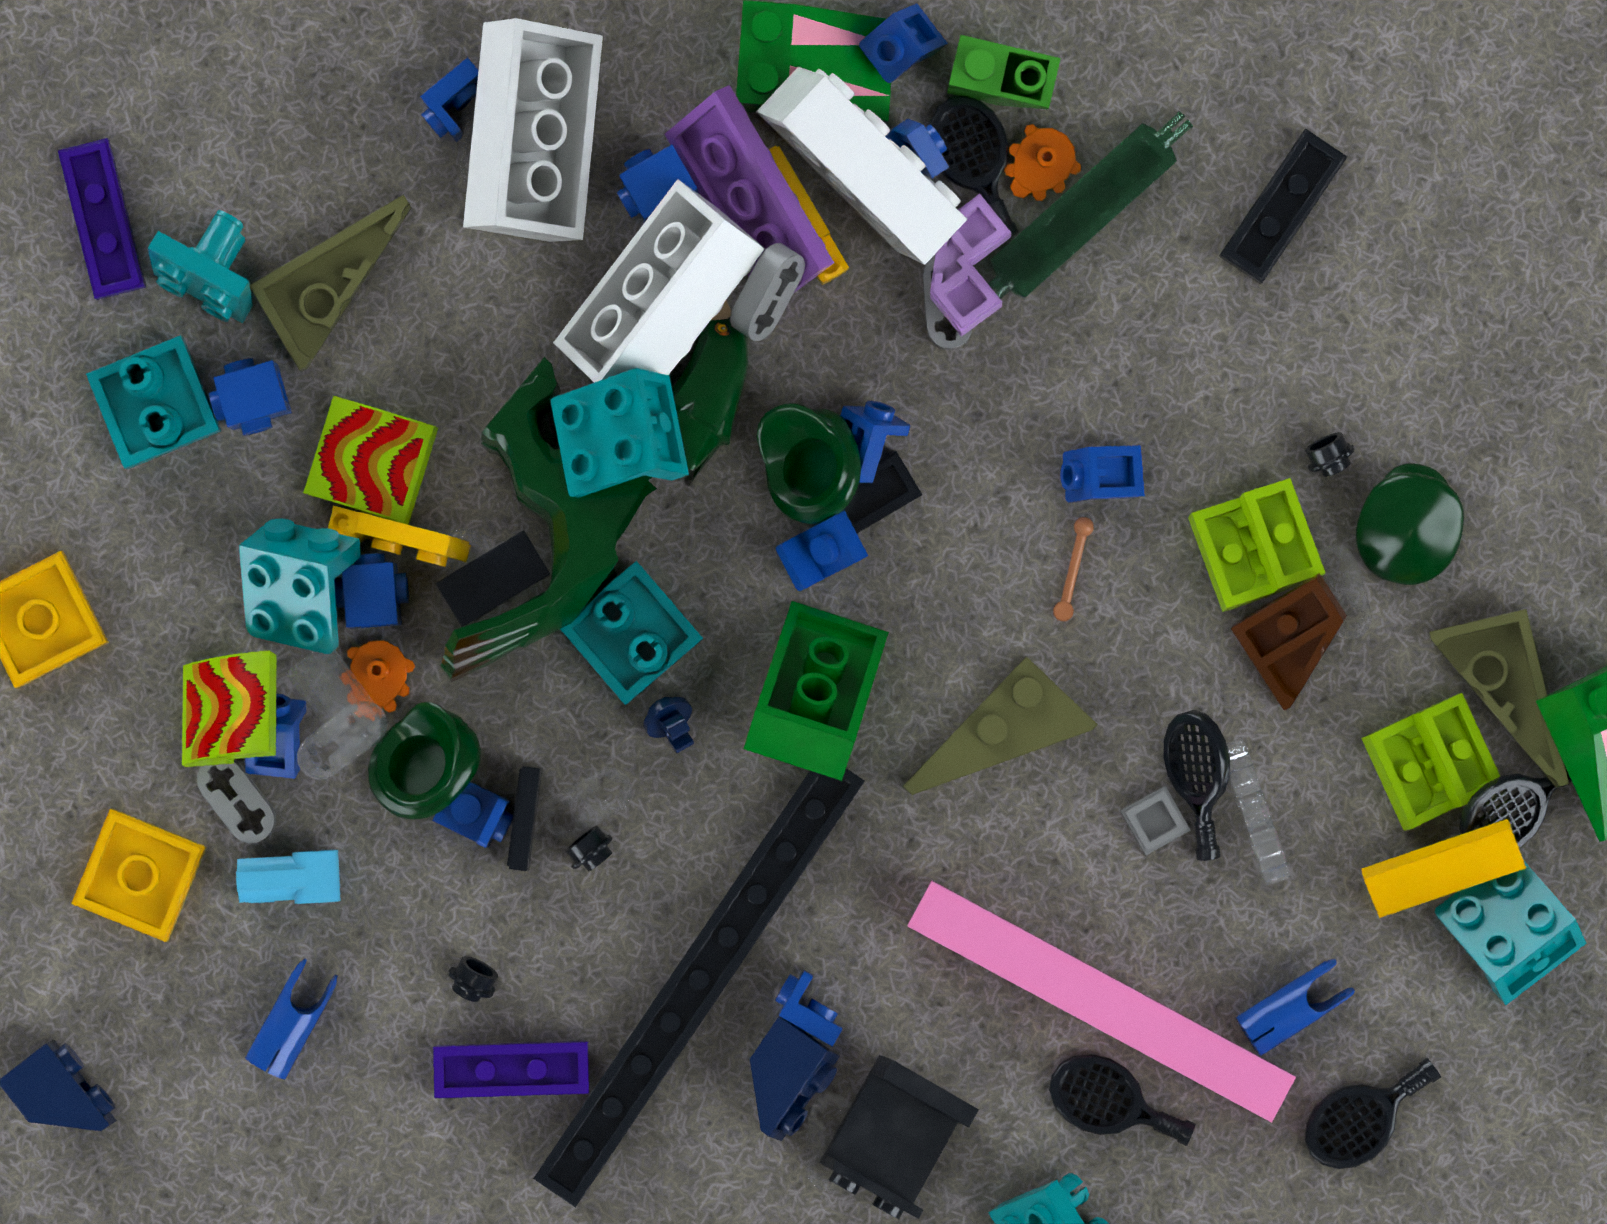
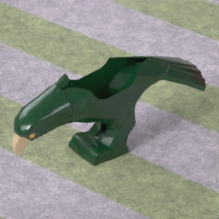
[440,300,749,682]

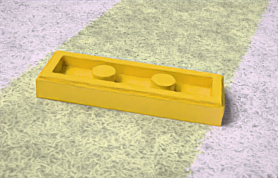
[1361,819,1526,918]

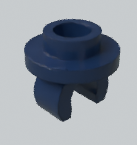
[643,697,694,754]

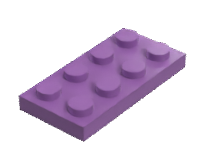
[665,85,834,294]

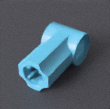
[236,850,341,904]

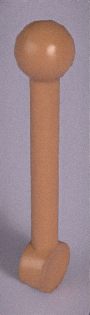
[1053,517,1094,621]

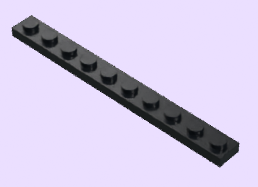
[533,768,865,1208]

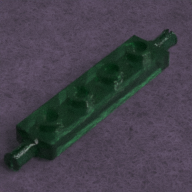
[988,111,1193,299]

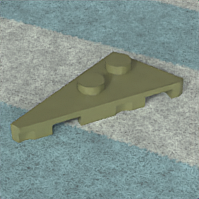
[250,194,412,372]
[1429,609,1569,787]
[903,656,1098,795]

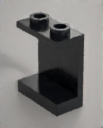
[819,1055,979,1220]

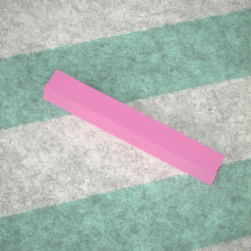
[907,881,1296,1123]

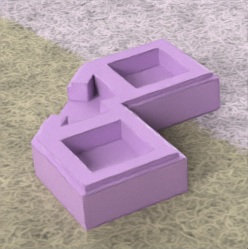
[930,194,1011,337]

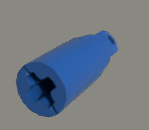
[245,958,338,1080]
[1235,959,1355,1056]

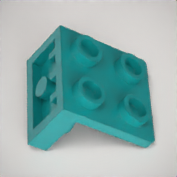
[551,368,689,498]
[1434,861,1587,1006]

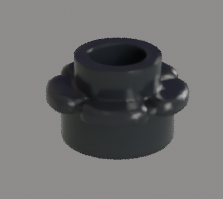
[1305,432,1355,477]
[565,825,612,872]
[448,956,498,1002]

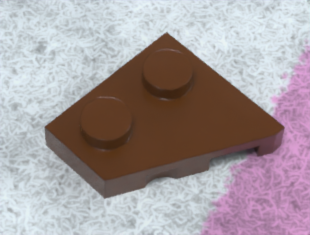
[1231,573,1347,711]

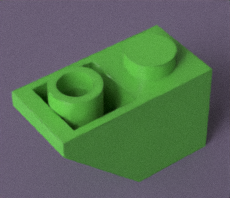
[947,35,1061,109]

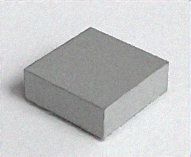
[1120,786,1191,855]

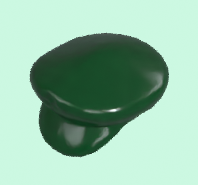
[756,403,861,524]
[1356,463,1464,585]
[368,702,481,820]

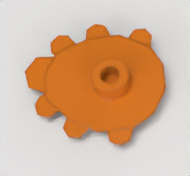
[1004,124,1081,201]
[342,640,415,718]

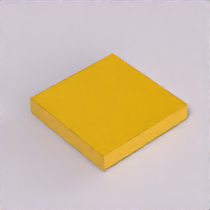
[0,551,109,688]
[71,808,207,942]

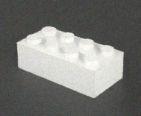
[463,18,603,242]
[756,67,967,265]
[553,179,765,383]

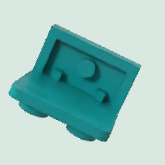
[239,518,361,654]

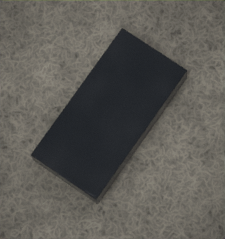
[843,451,922,534]
[435,530,551,627]
[507,766,543,871]

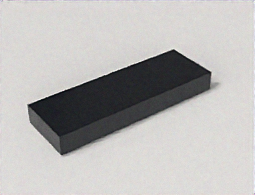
[1219,128,1347,285]

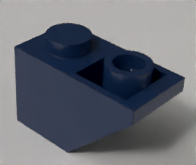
[750,1016,840,1141]
[0,1040,117,1131]

